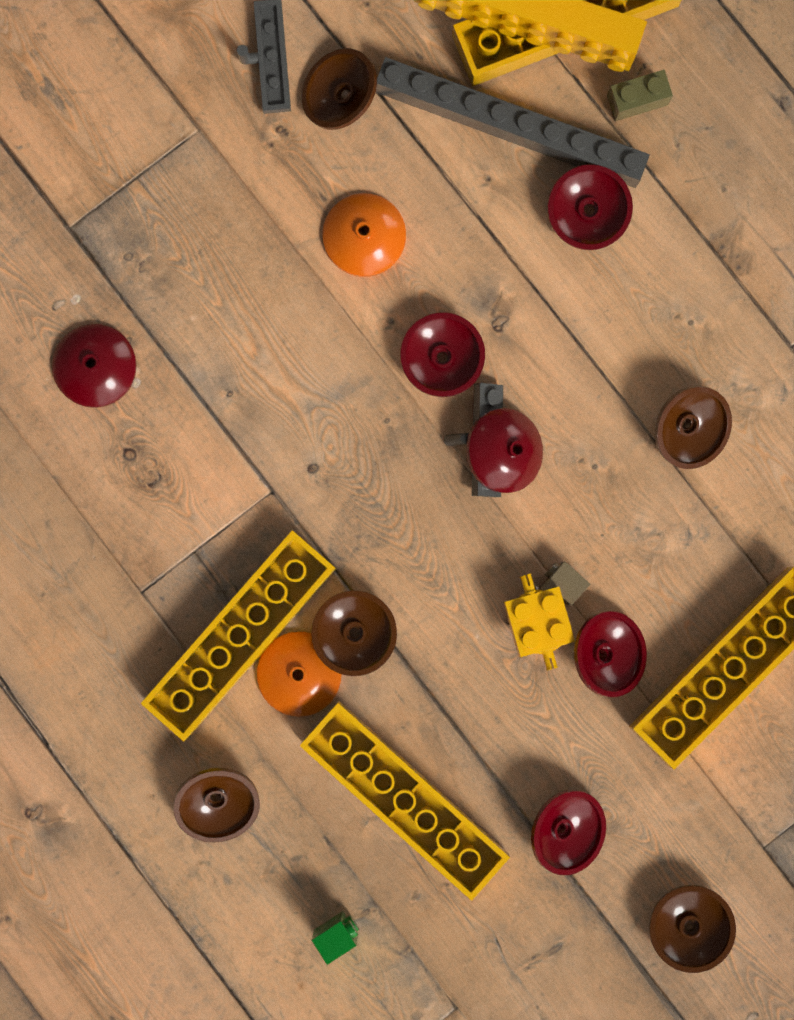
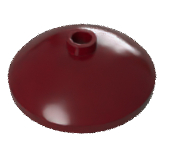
[548,165,633,250]
[400,312,485,397]
[52,324,137,408]
[466,408,543,493]
[574,611,647,697]
[531,790,606,875]

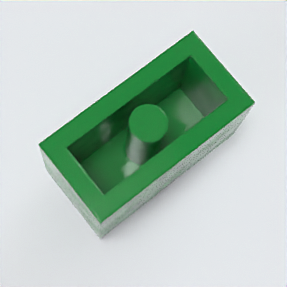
[311,911,359,965]

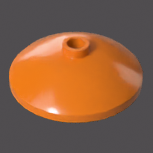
[323,193,406,277]
[257,632,342,717]

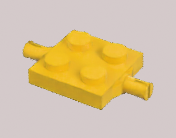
[503,574,575,671]

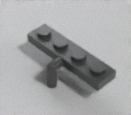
[237,0,291,114]
[444,383,503,498]

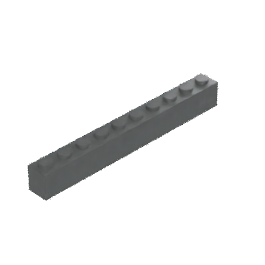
[376,57,650,188]

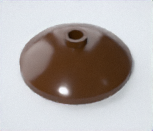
[301,48,377,130]
[655,385,732,469]
[312,590,397,676]
[173,768,260,843]
[649,885,736,973]

